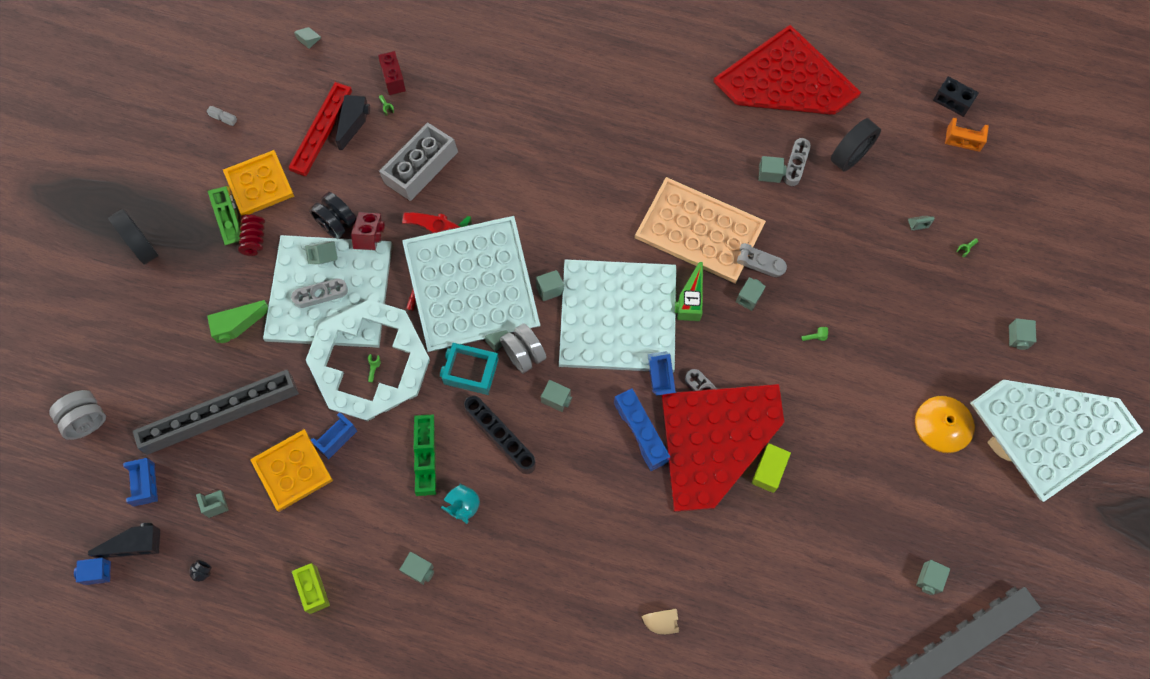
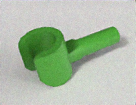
[379,95,394,116]
[957,238,978,257]
[801,327,828,341]
[368,354,381,383]

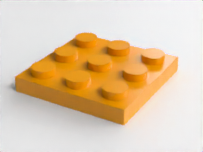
[223,150,295,216]
[250,429,333,512]

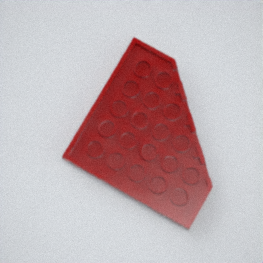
[713,25,861,115]
[662,384,784,512]

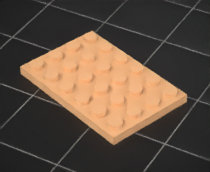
[635,177,766,284]

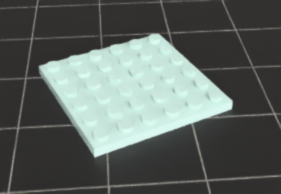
[402,216,540,352]
[263,235,392,348]
[559,260,676,372]

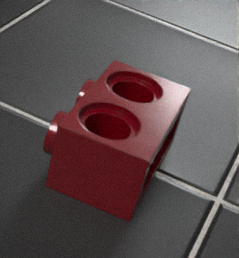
[378,51,406,95]
[351,212,385,250]

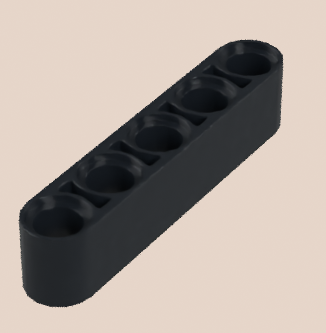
[464,395,536,474]

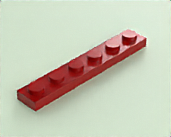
[288,82,352,177]

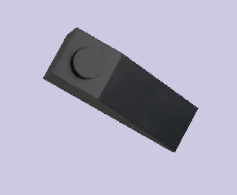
[336,95,370,150]
[88,523,160,559]

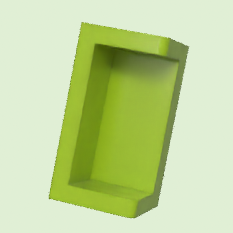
[751,443,791,493]
[292,563,330,614]

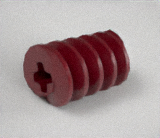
[238,214,265,256]

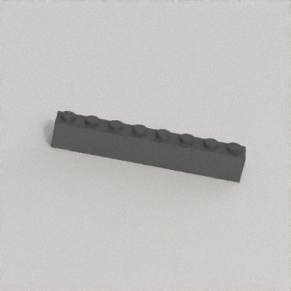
[133,369,299,455]
[885,586,1041,679]

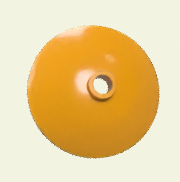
[915,396,975,453]

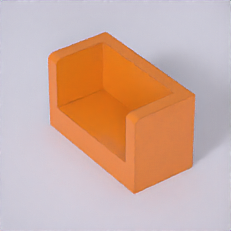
[945,118,989,152]

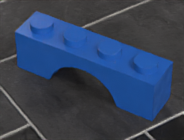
[614,388,670,471]

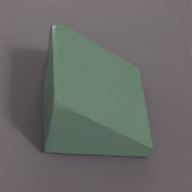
[294,27,321,49]
[908,216,935,230]
[485,330,508,351]

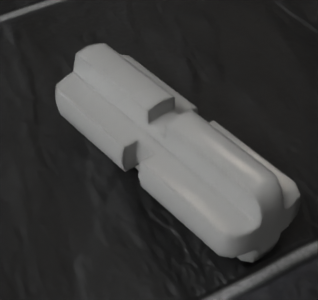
[207,106,237,126]

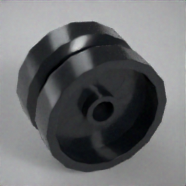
[309,191,356,239]

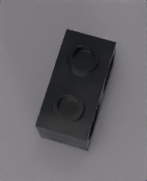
[933,76,979,117]

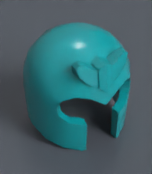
[441,483,480,524]

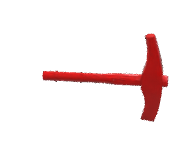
[402,212,460,311]

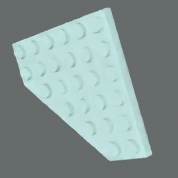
[970,380,1143,502]

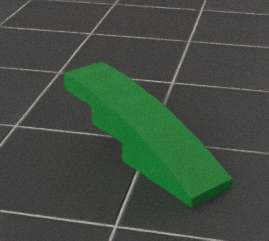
[414,414,436,496]

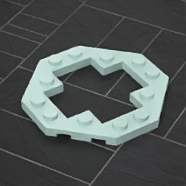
[306,300,430,421]

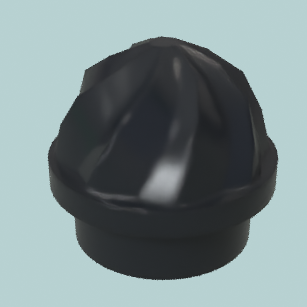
[190,560,212,582]

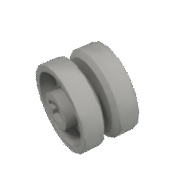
[500,323,547,374]
[49,390,106,440]

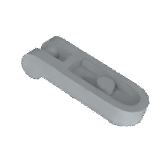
[737,243,787,277]

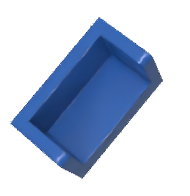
[647,351,676,396]
[310,412,357,459]
[123,458,158,507]

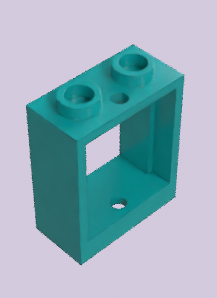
[440,343,499,395]

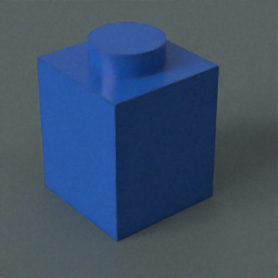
[74,558,111,585]

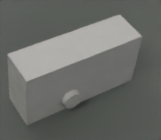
[379,122,458,201]

